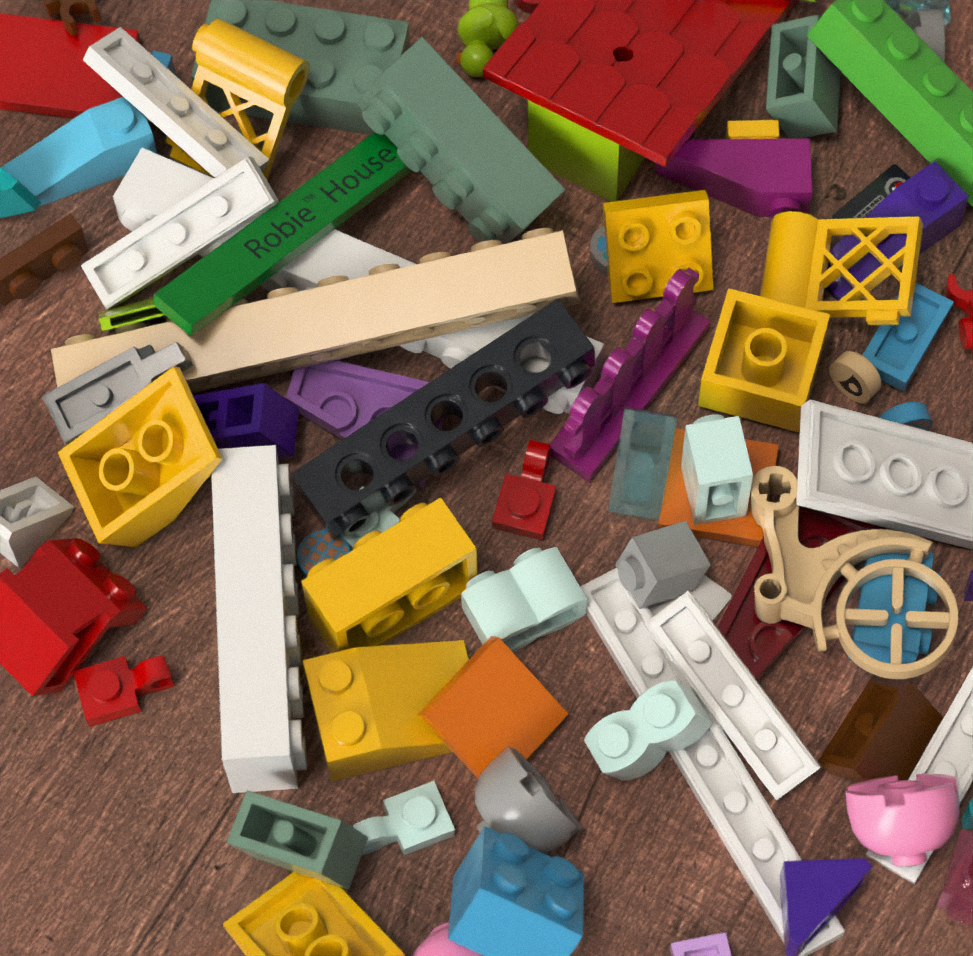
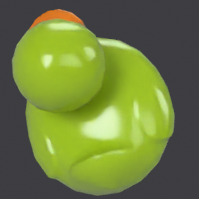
[455,0,519,77]

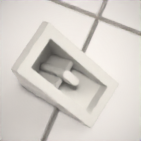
[0,476,74,569]

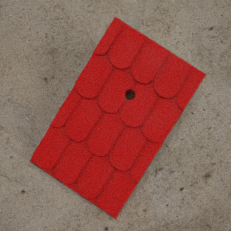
[483,0,799,202]

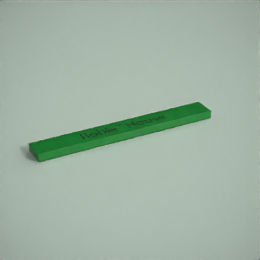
[153,132,412,337]

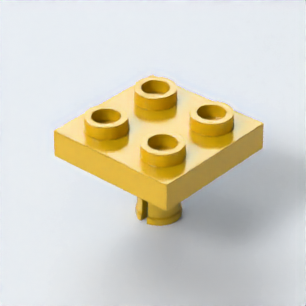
[602,190,714,303]

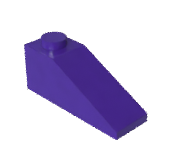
[825,161,969,301]
[193,383,299,458]

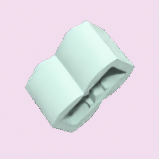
[461,547,587,652]
[584,680,712,781]

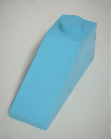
[1,97,157,207]

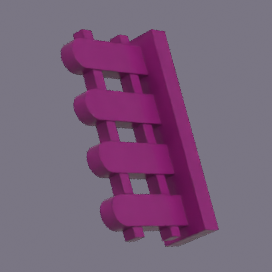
[549,268,711,483]

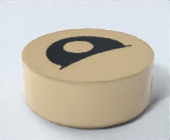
[829,351,881,403]

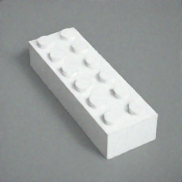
[211,445,307,793]

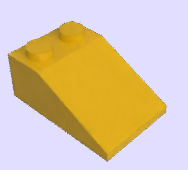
[58,366,222,547]
[303,640,469,782]
[223,872,404,956]

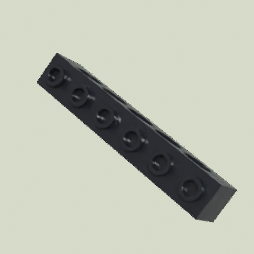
[291,298,596,539]

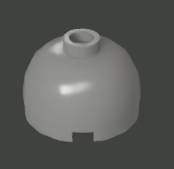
[475,746,582,854]

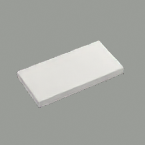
[796,399,973,550]

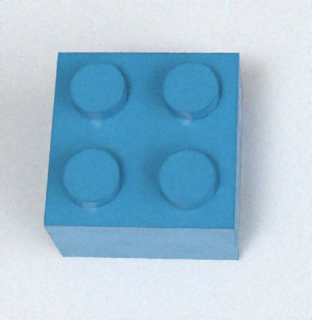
[448,826,584,956]

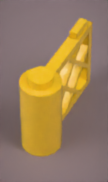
[165,19,310,180]
[760,211,923,325]

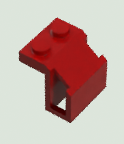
[0,538,148,696]

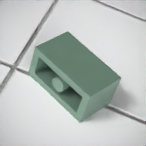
[766,15,841,139]
[226,790,368,890]

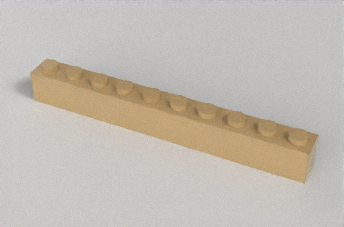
[51,228,581,393]

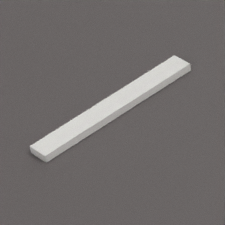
[580,568,845,956]

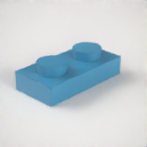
[862,282,954,392]

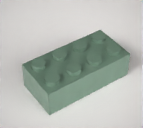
[191,0,411,135]
[357,37,566,244]

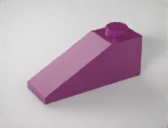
[655,138,812,218]

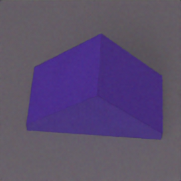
[779,858,873,956]

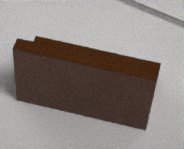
[818,675,943,782]

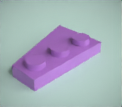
[286,360,445,488]

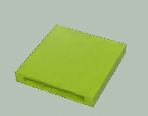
[98,298,165,331]

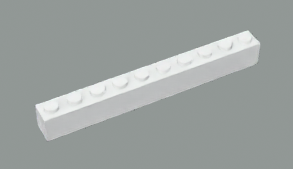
[113,148,604,414]

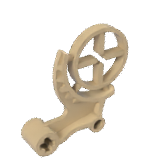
[750,466,958,679]

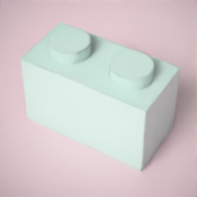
[681,414,753,525]

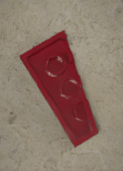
[717,506,887,681]

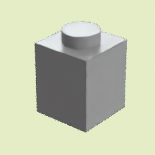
[615,521,711,609]

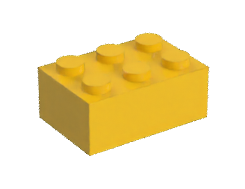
[301,497,478,653]

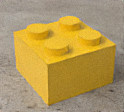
[698,288,830,432]

